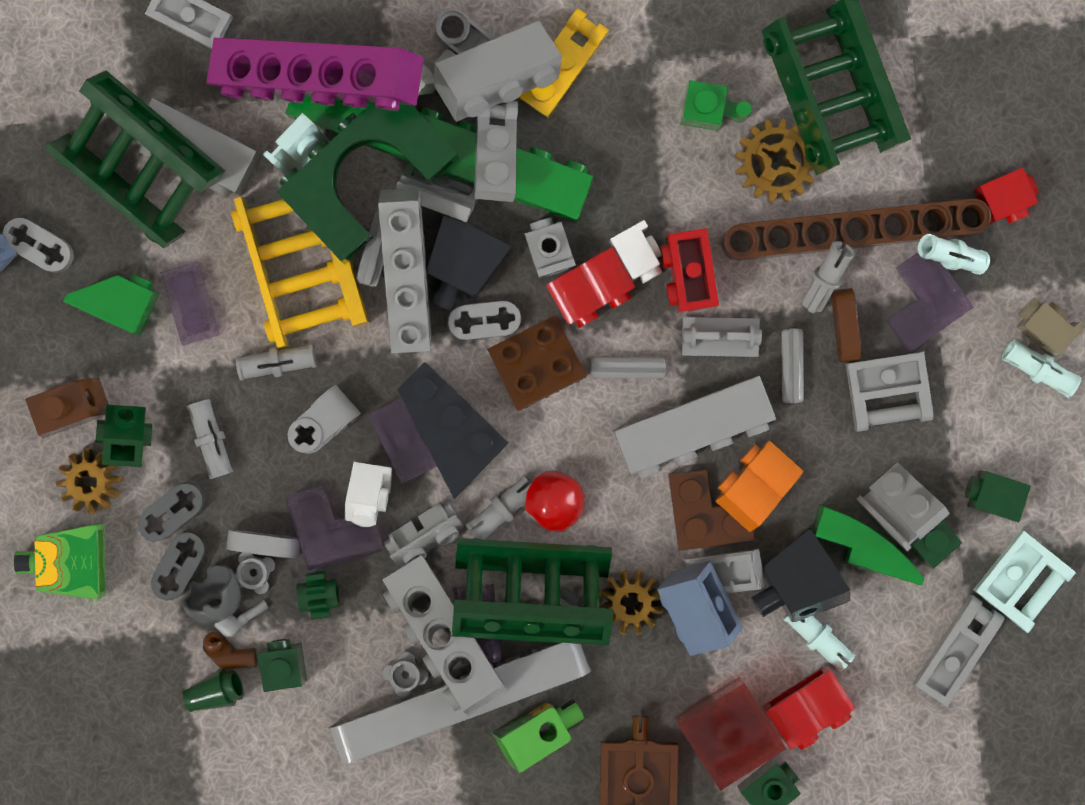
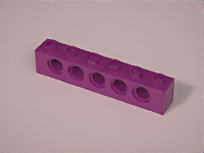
[206,37,424,111]

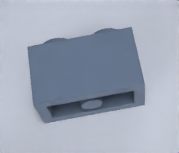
[657,561,743,656]

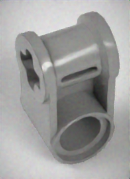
[435,9,497,55]
[287,385,362,454]

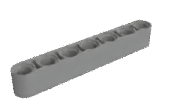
[329,642,591,764]

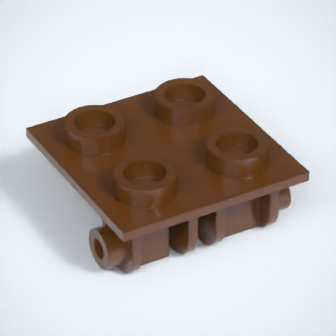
[487,315,587,411]

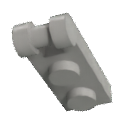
[474,101,518,202]
[912,595,1005,707]

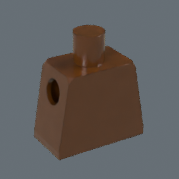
[25,377,109,438]

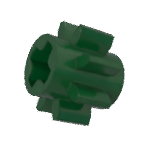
[296,571,340,620]

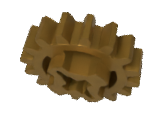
[734,118,815,204]

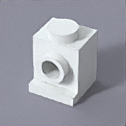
[609,220,663,283]
[345,462,392,527]

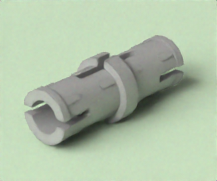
[236,343,317,381]
[186,399,234,479]
[465,475,532,540]

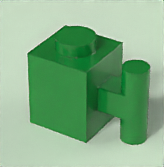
[680,80,752,131]

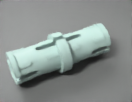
[918,234,990,275]
[1002,339,1082,398]
[783,614,856,673]

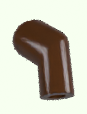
[203,632,257,669]

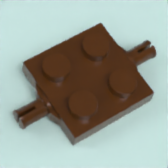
[599,715,679,805]

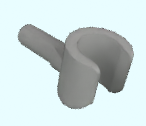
[215,600,269,637]

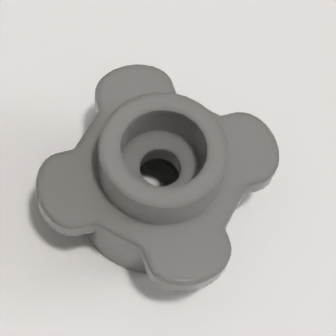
[235,552,275,594]
[382,651,428,698]

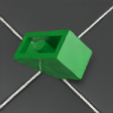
[63,273,160,335]

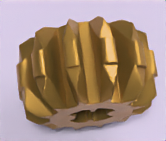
[56,448,124,514]
[599,569,663,635]

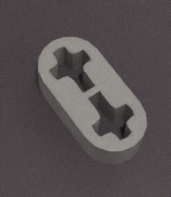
[3,218,74,273]
[448,301,521,340]
[226,529,301,558]

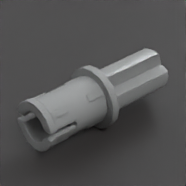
[802,241,855,313]

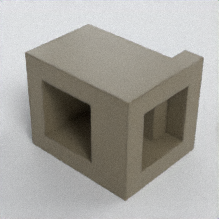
[1016,298,1085,357]

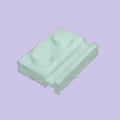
[263,113,330,175]

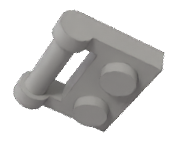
[845,352,934,432]

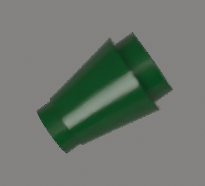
[183,669,244,712]

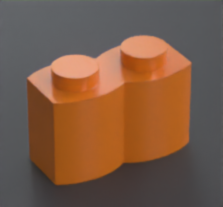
[715,440,804,532]

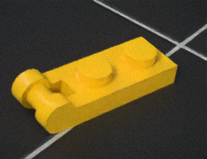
[518,8,609,119]

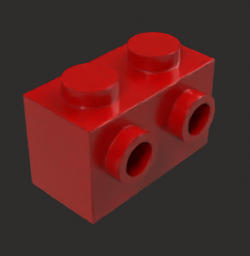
[660,228,719,314]

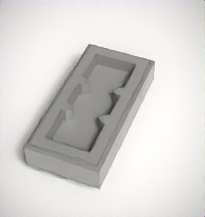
[684,549,766,594]

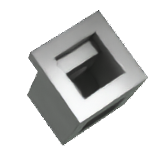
[525,218,576,279]

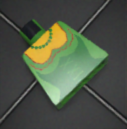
[14,523,106,599]
[492,699,584,773]

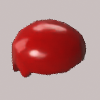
[525,471,585,532]

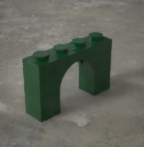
[276,102,459,264]

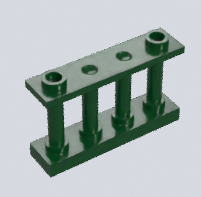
[761,0,911,175]
[45,70,226,249]
[452,538,613,646]

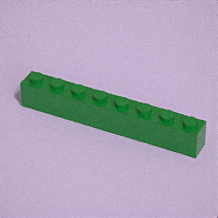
[285,97,593,223]

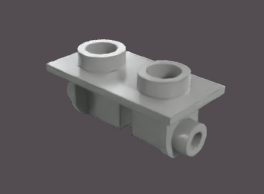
[682,317,762,357]
[384,501,466,568]

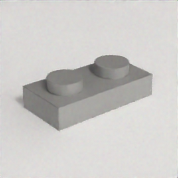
[145,0,233,50]

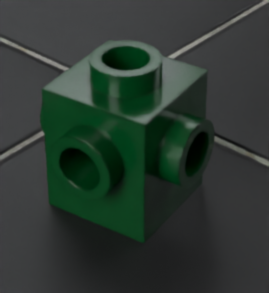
[95,404,153,467]

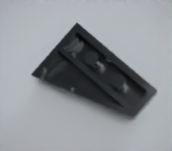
[397,362,509,499]

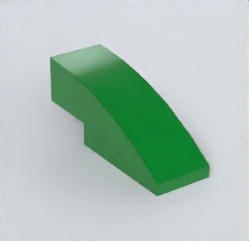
[812,505,924,586]

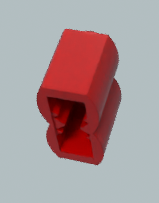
[546,247,636,328]
[763,665,856,750]

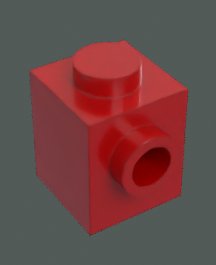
[973,167,1039,224]

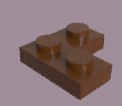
[668,469,755,551]

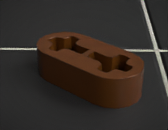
[831,288,861,363]

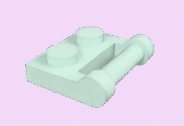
[973,530,1076,633]

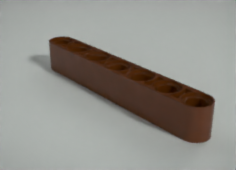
[721,199,991,261]

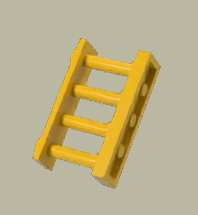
[231,197,370,349]

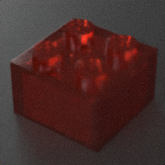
[675,676,786,791]

